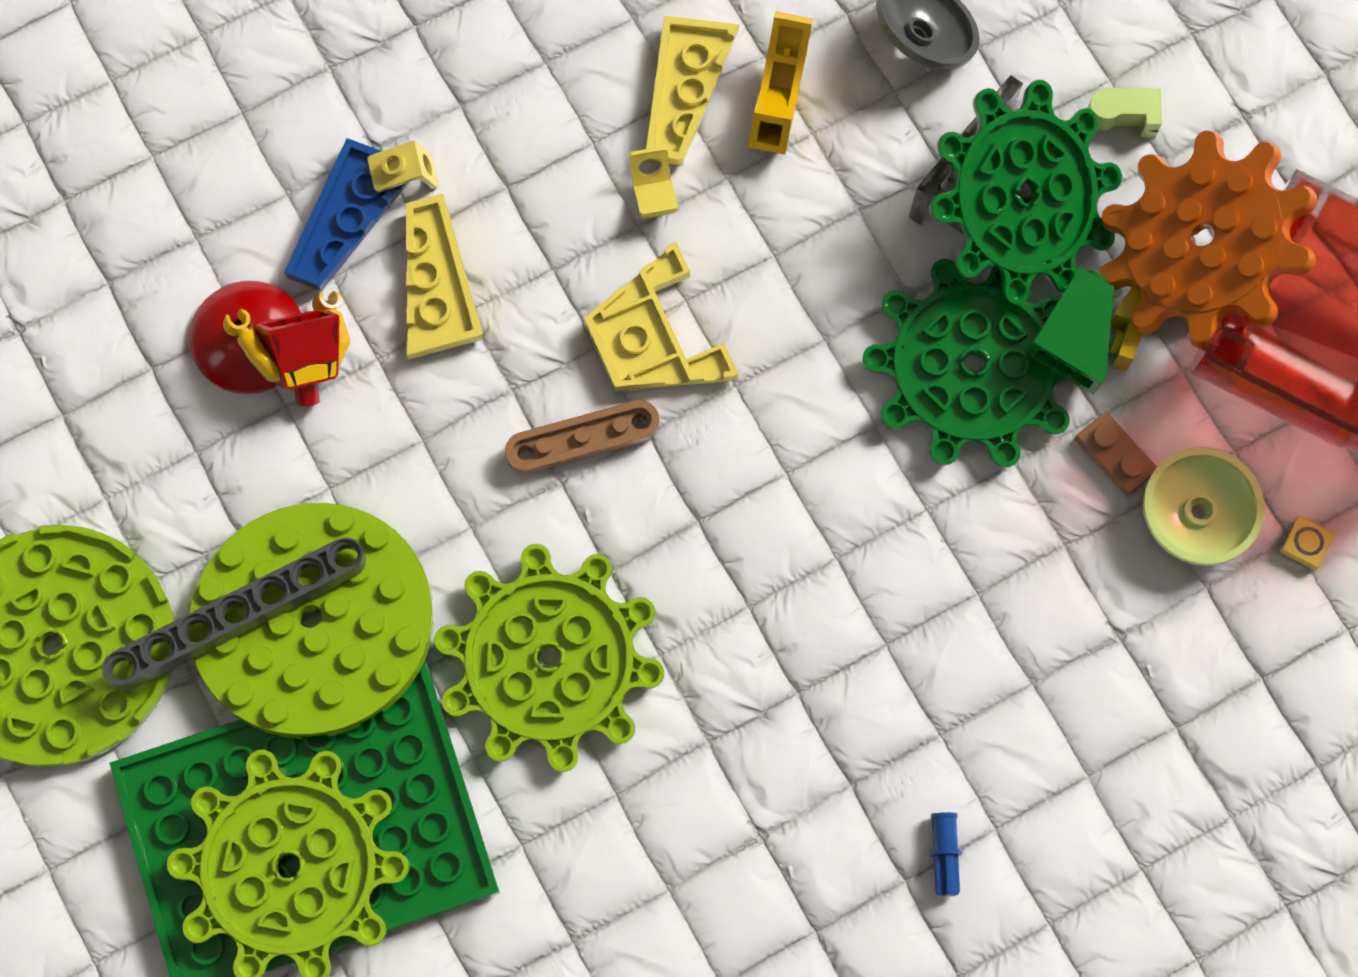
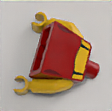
[223,291,350,407]

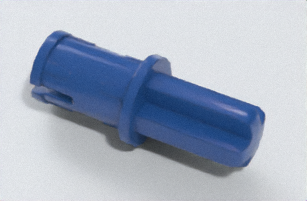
[929,812,963,897]

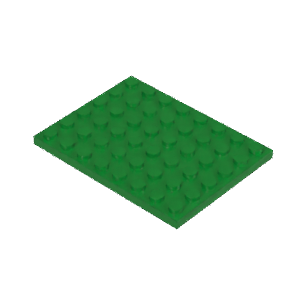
[109,659,500,977]

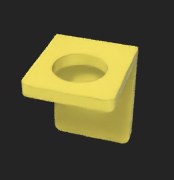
[368,140,438,192]
[629,146,679,218]

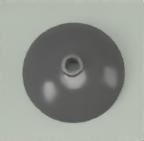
[876,0,980,69]

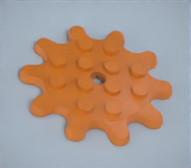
[1100,130,1317,349]

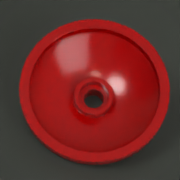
[189,281,301,394]

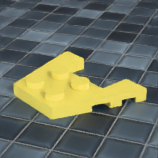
[584,242,738,391]

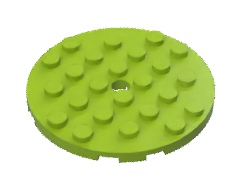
[189,503,434,739]
[0,525,175,767]

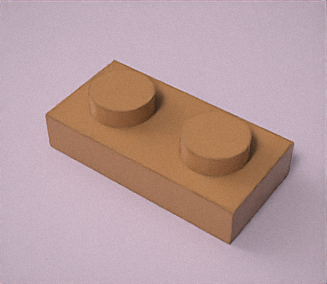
[1074,411,1157,497]

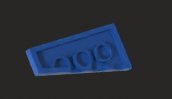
[284,138,409,291]

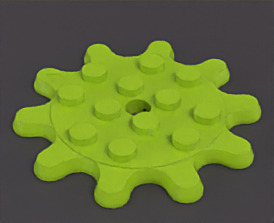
[434,544,665,772]
[167,750,409,977]

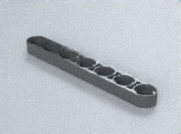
[102,537,366,691]

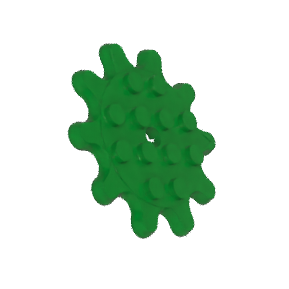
[929,80,1122,305]
[862,259,1070,468]

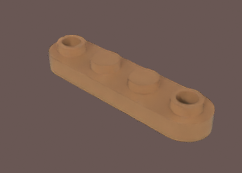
[505,400,659,474]

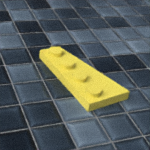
[645,16,739,166]
[406,194,484,360]

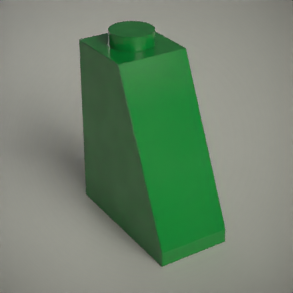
[1026,267,1114,395]

